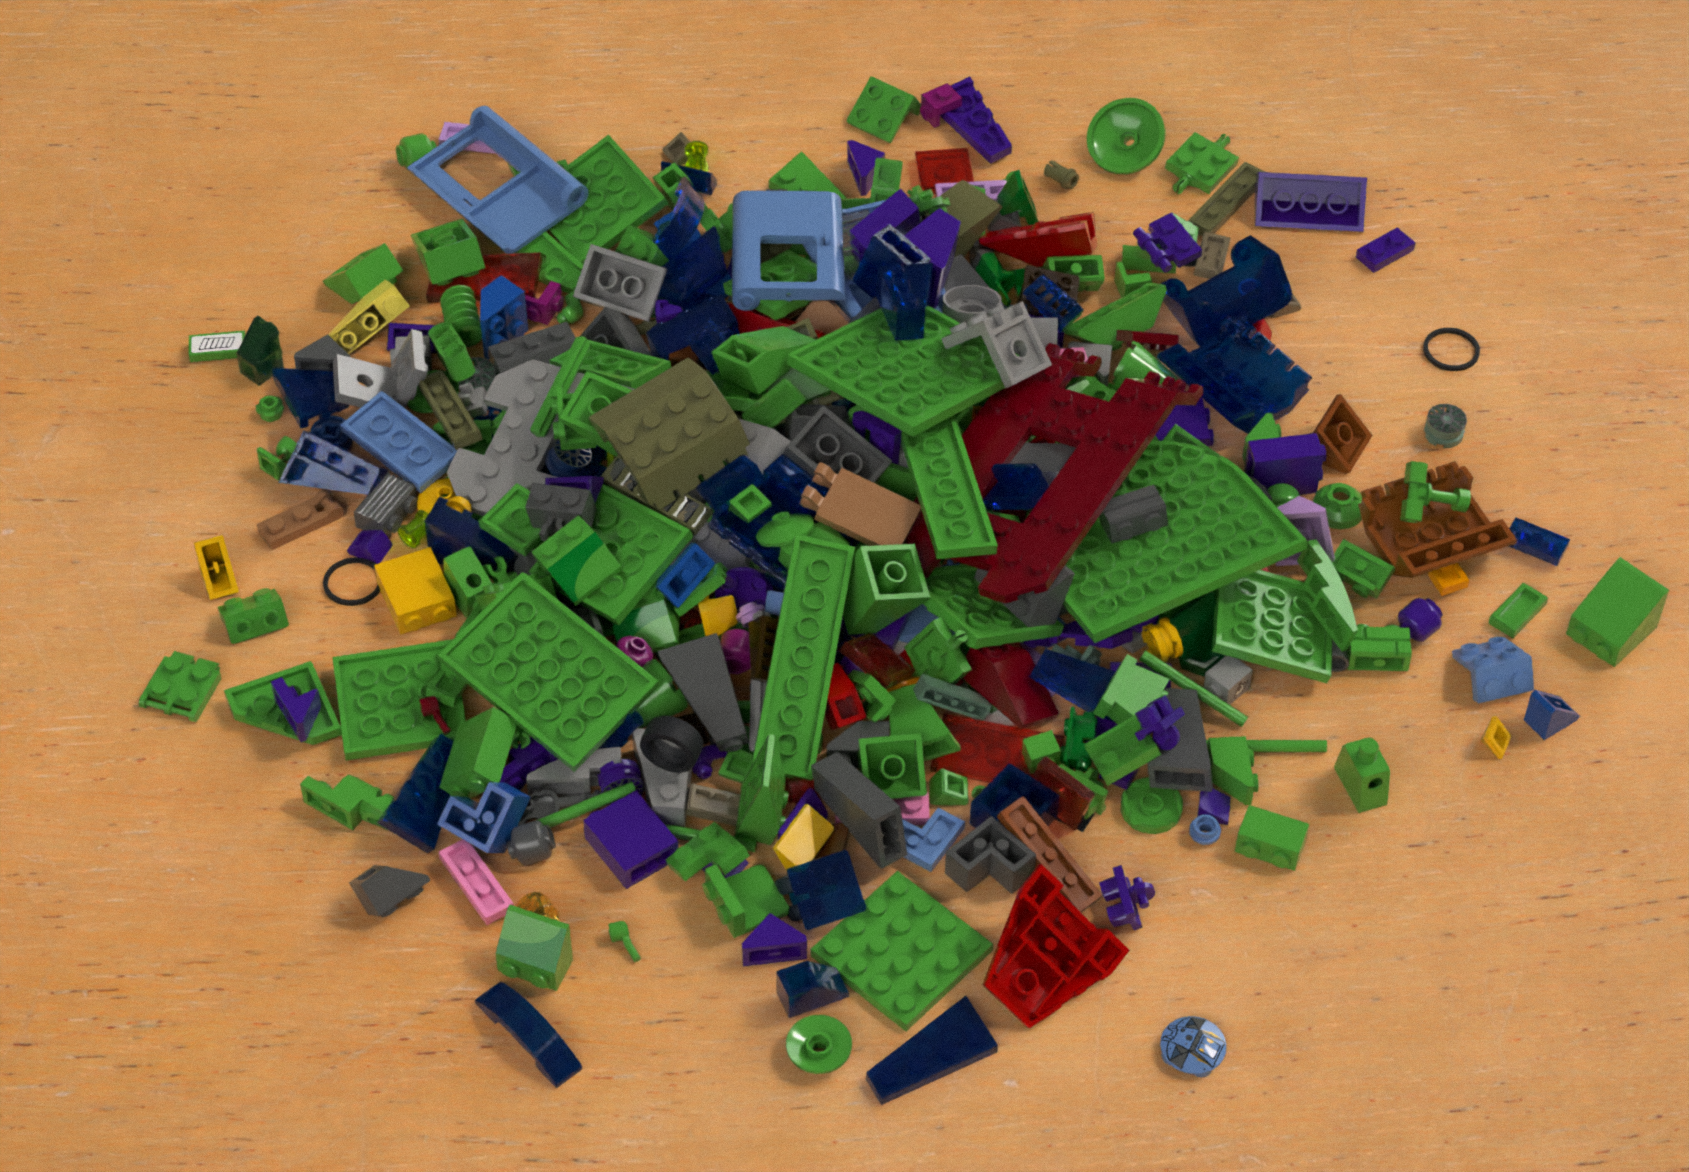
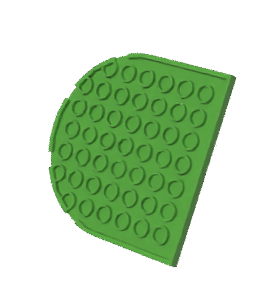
[1024,441,1308,643]

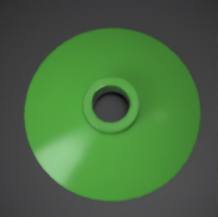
[756,512,815,547]
[786,1015,852,1074]

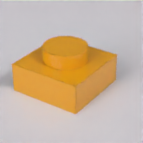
[1427,563,1469,596]

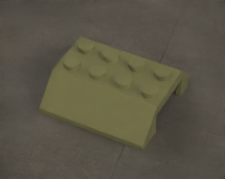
[589,357,750,511]

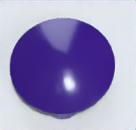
[715,567,774,614]

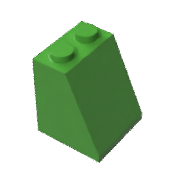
[843,544,930,635]
[1566,557,1669,667]

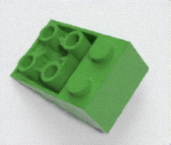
[712,326,815,395]

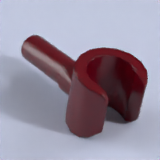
[419,696,451,735]

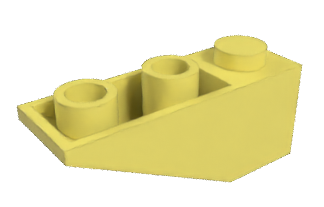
[328,280,410,354]

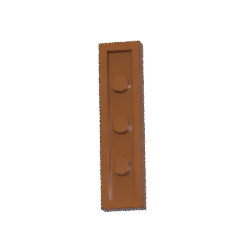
[997,796,1103,912]

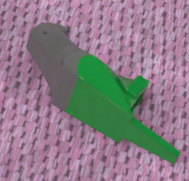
[969,240,1016,306]

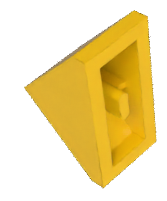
[193,535,239,600]

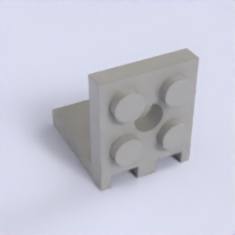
[941,301,1052,388]
[333,329,428,408]

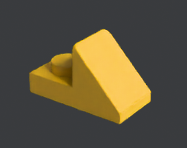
[698,595,738,636]

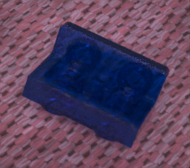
[685,318,732,375]
[983,463,1049,510]

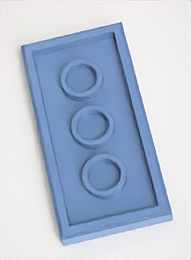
[340,391,457,493]

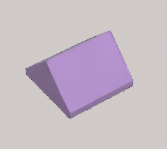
[1275,496,1335,566]

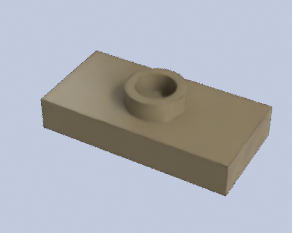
[1193,232,1230,281]
[685,783,740,826]

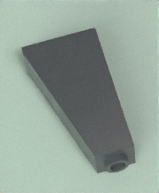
[658,633,749,752]
[1148,688,1213,792]
[811,752,907,869]

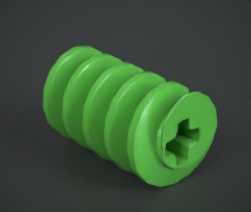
[440,285,482,347]

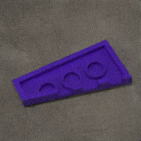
[940,77,1012,164]

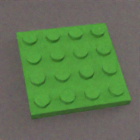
[548,134,669,265]
[528,484,693,626]
[923,564,1064,649]
[1212,570,1332,683]
[332,639,466,761]
[811,871,993,1032]

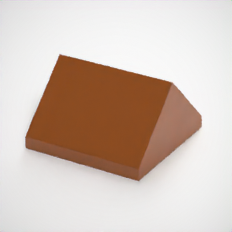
[1313,394,1373,474]

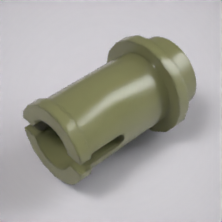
[1044,160,1079,189]

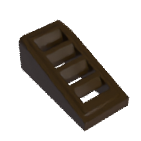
[749,615,778,683]

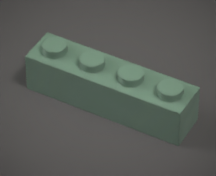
[913,674,992,721]

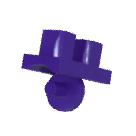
[1135,695,1185,750]
[1099,865,1155,930]

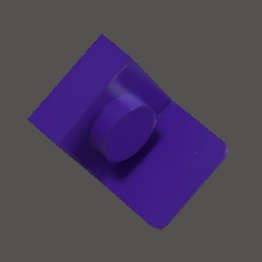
[271,677,321,742]

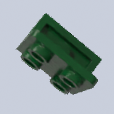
[1170,592,1226,677]

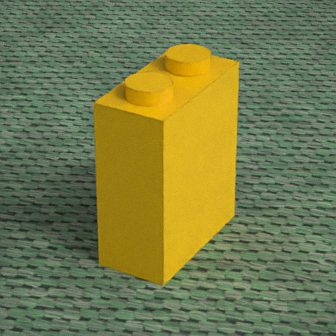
[374,547,457,635]

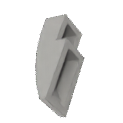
[526,747,622,797]

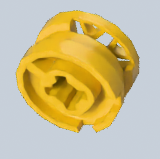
[1141,617,1183,662]

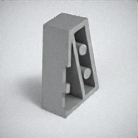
[632,728,692,827]

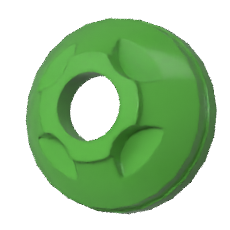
[1313,483,1362,529]

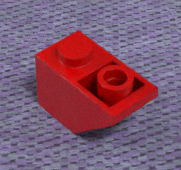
[825,663,867,731]

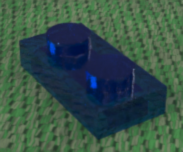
[1509,517,1570,566]

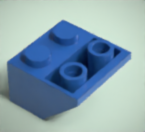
[480,275,528,360]

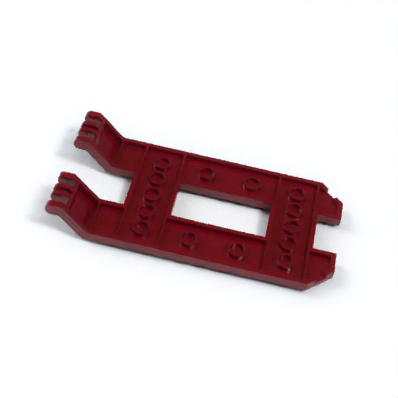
[904,343,1203,604]

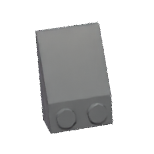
[573,244,667,322]

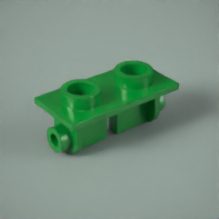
[1060,707,1098,772]

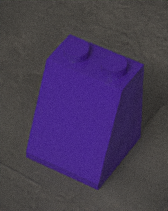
[891,208,961,308]

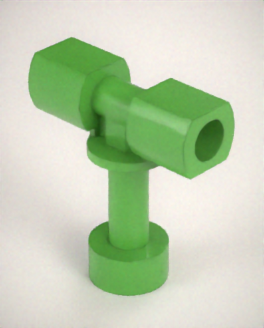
[1400,461,1471,523]

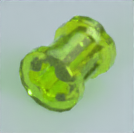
[685,141,709,177]
[398,510,437,548]

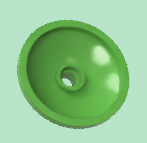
[1087,98,1166,174]

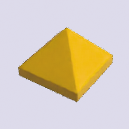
[1480,716,1511,759]

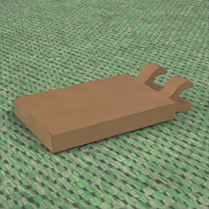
[799,462,921,546]

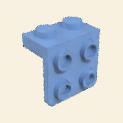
[1452,637,1534,704]

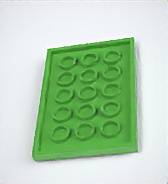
[438,572,659,772]

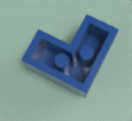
[437,782,531,853]

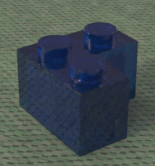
[970,763,1059,828]

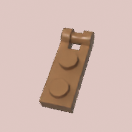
[257,489,344,550]

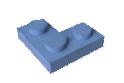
[902,808,965,872]

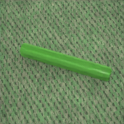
[530,336,591,438]

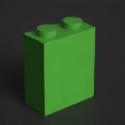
[439,707,517,798]

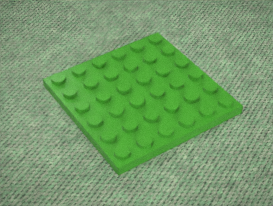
[787,295,1020,437]

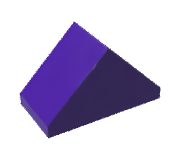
[847,140,885,196]
[742,913,807,967]

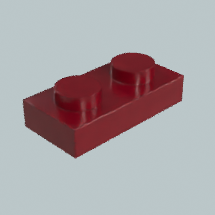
[1116,330,1179,351]

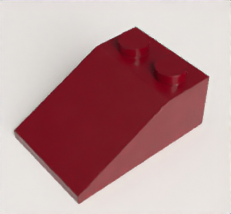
[963,642,1059,730]

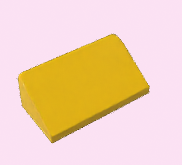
[773,804,834,872]

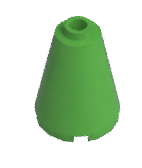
[1107,340,1179,391]
[611,658,688,738]

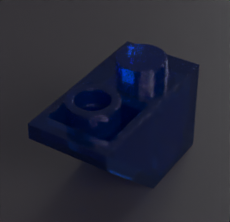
[776,961,849,1018]

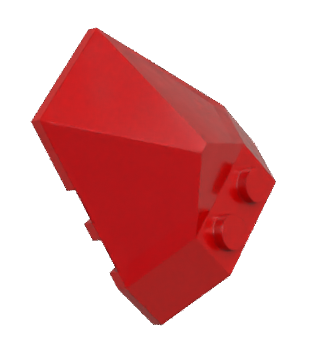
[979,211,1097,267]
[982,864,1130,1028]

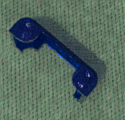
[1160,235,1292,348]

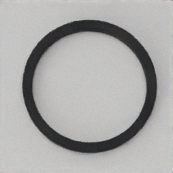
[1423,328,1480,371]
[323,558,380,606]

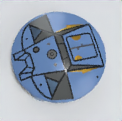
[1160,1016,1226,1078]

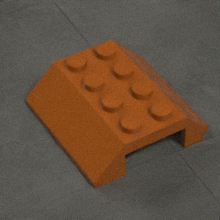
[1358,461,1517,578]

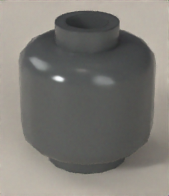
[506,820,556,866]

